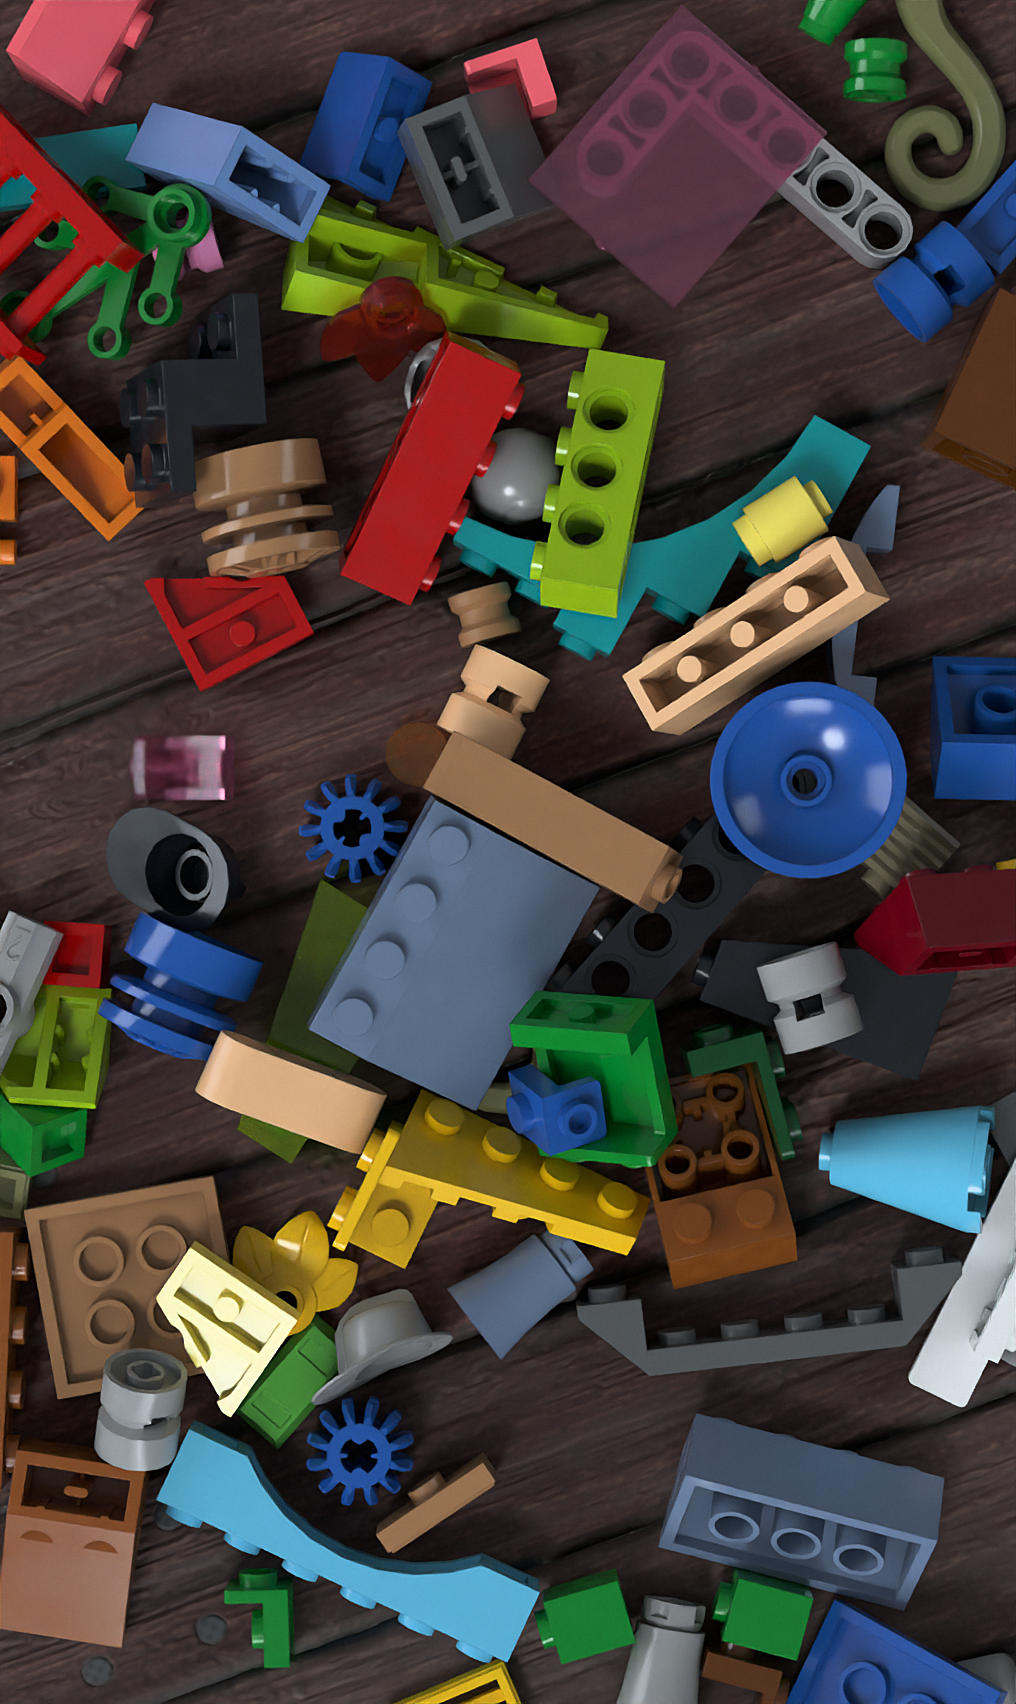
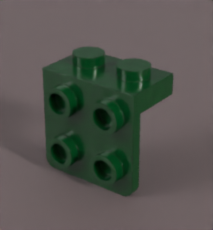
[679,1020,803,1161]

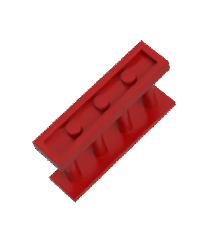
[0,103,145,366]

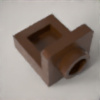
[700,1637,790,1704]

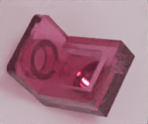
[130,735,234,801]

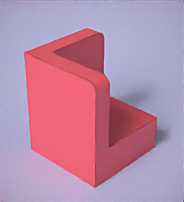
[464,38,557,121]

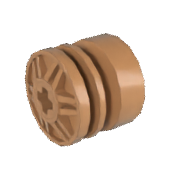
[193,438,341,578]

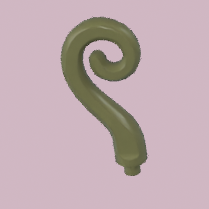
[884,0,1006,212]

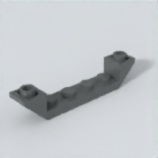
[576,1246,962,1376]

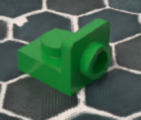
[224,1567,295,1668]

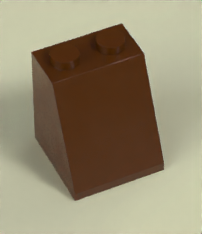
[919,286,1016,491]

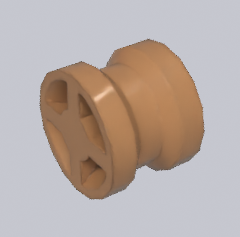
[448,582,522,649]

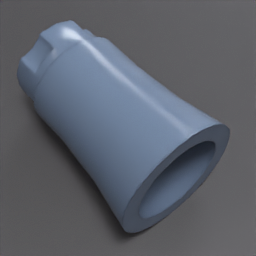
[447,1229,594,1360]

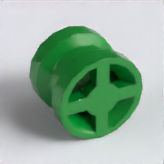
[843,38,908,103]

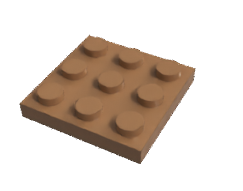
[24,1174,231,1399]

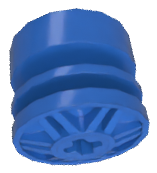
[97,911,265,1061]

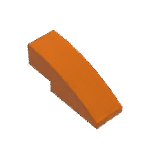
[0,355,144,542]

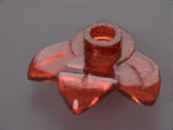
[319,276,447,382]

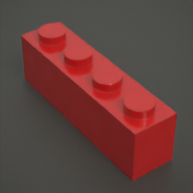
[338,330,525,606]

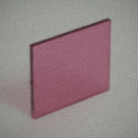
[529,5,828,309]

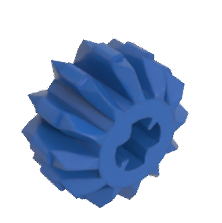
[299,774,408,883]
[307,1396,414,1506]

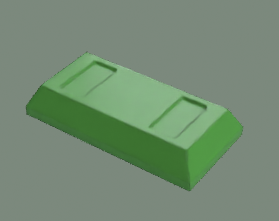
[235,1313,339,1449]

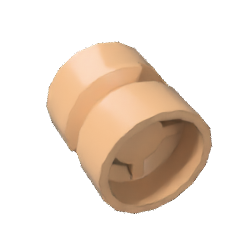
[436,644,550,760]

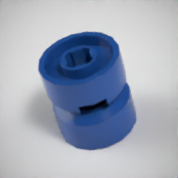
[873,221,995,343]

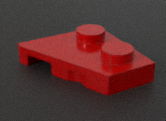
[144,576,315,693]

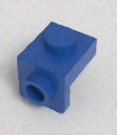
[506,1064,607,1156]

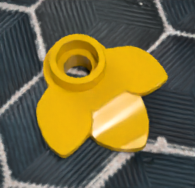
[233,1210,358,1336]

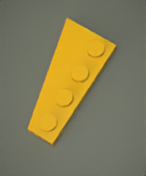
[378,1089,651,1255]

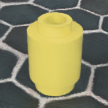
[732,476,833,567]

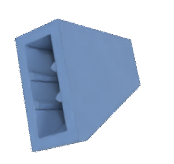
[125,103,331,243]

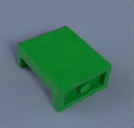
[509,991,678,1168]

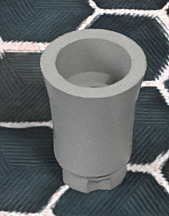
[616,1595,706,1704]

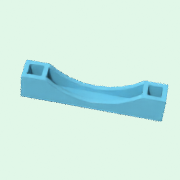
[156,1419,540,1663]

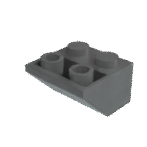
[397,83,563,251]

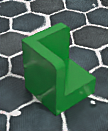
[0,1088,88,1177]

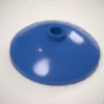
[710,682,907,878]

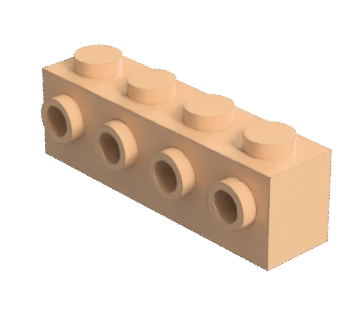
[622,536,890,735]

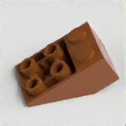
[644,1063,798,1290]
[0,1437,151,1648]

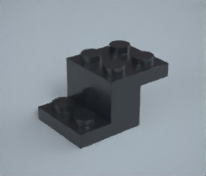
[119,293,267,508]

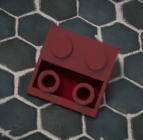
[854,864,1016,976]

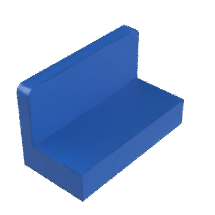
[299,51,433,202]

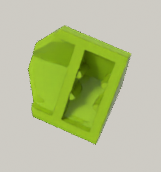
[0,984,113,1109]

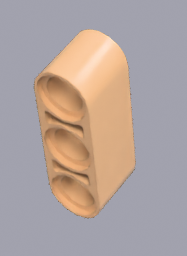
[195,1030,387,1154]

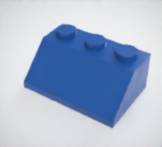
[930,656,1016,800]

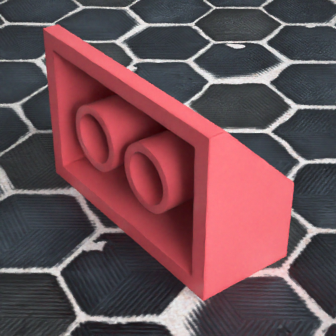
[6,0,155,116]

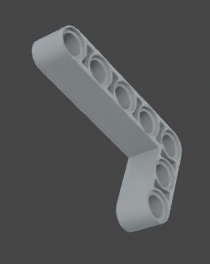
[575,32,913,269]

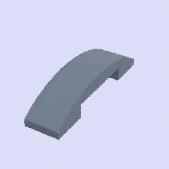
[826,485,900,706]

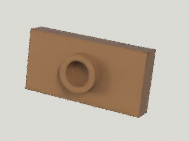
[376,1452,496,1553]

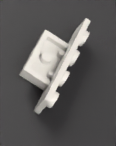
[908,1156,1016,1407]

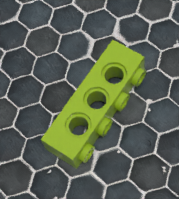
[530,348,665,618]

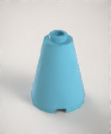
[819,1105,996,1234]

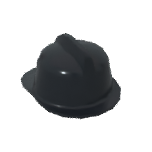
[106,806,247,932]

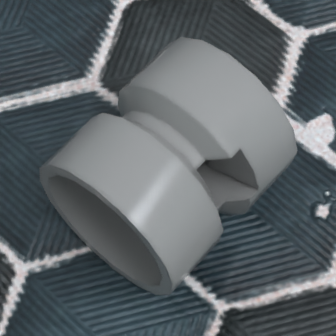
[756,942,864,1054]
[94,1348,187,1471]

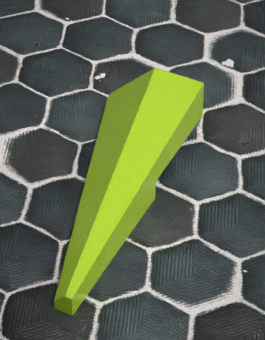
[281,195,609,350]

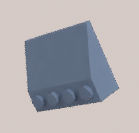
[307,795,600,1111]

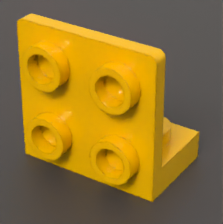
[327,1119,438,1269]

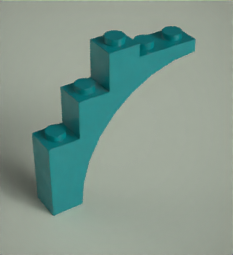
[453,415,871,662]

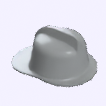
[311,1289,453,1405]

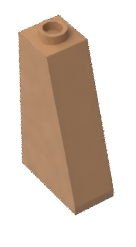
[423,730,683,914]

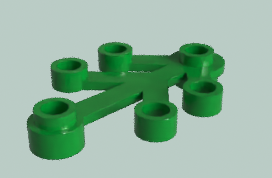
[0,176,212,361]

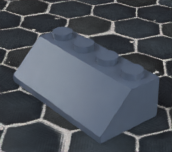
[658,1413,944,1611]

